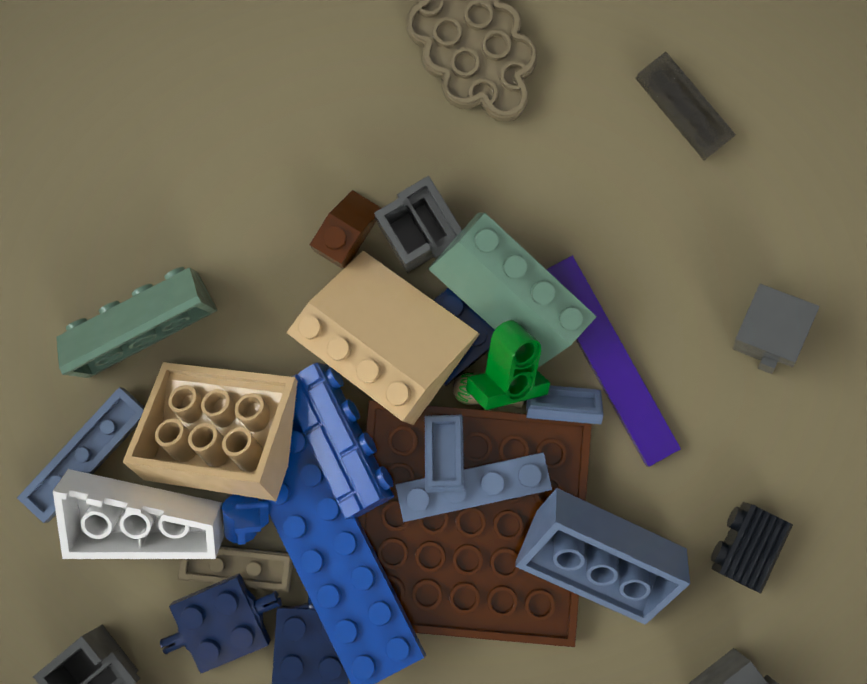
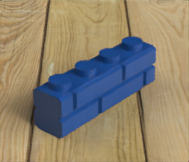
[292,362,394,520]

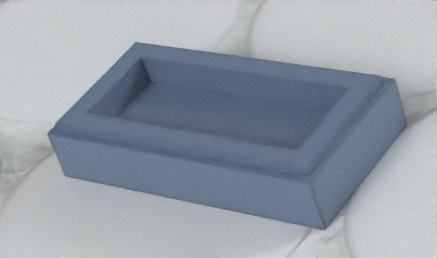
[526,386,603,424]
[425,415,465,493]

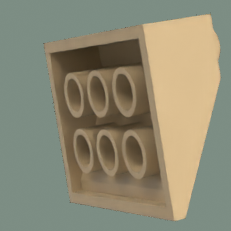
[286,251,480,425]
[123,362,298,501]

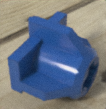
[222,494,269,545]

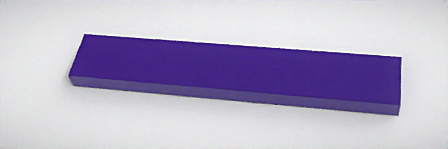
[546,255,681,467]

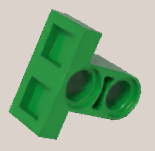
[466,320,551,410]

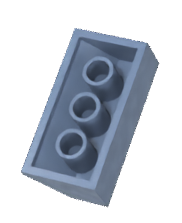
[515,488,690,625]

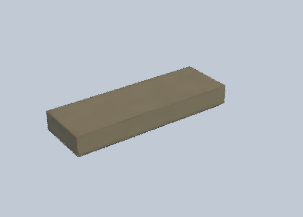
[178,545,293,592]

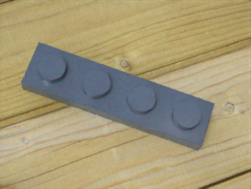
[17,387,145,523]
[396,452,552,522]

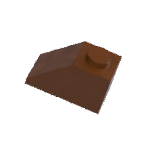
[309,190,381,269]

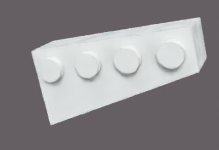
[53,469,224,559]

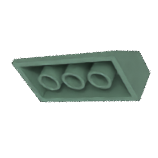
[428,212,596,368]
[56,267,218,378]

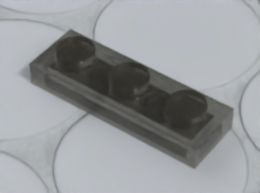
[635,52,736,161]

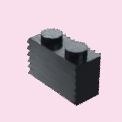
[711,502,793,594]

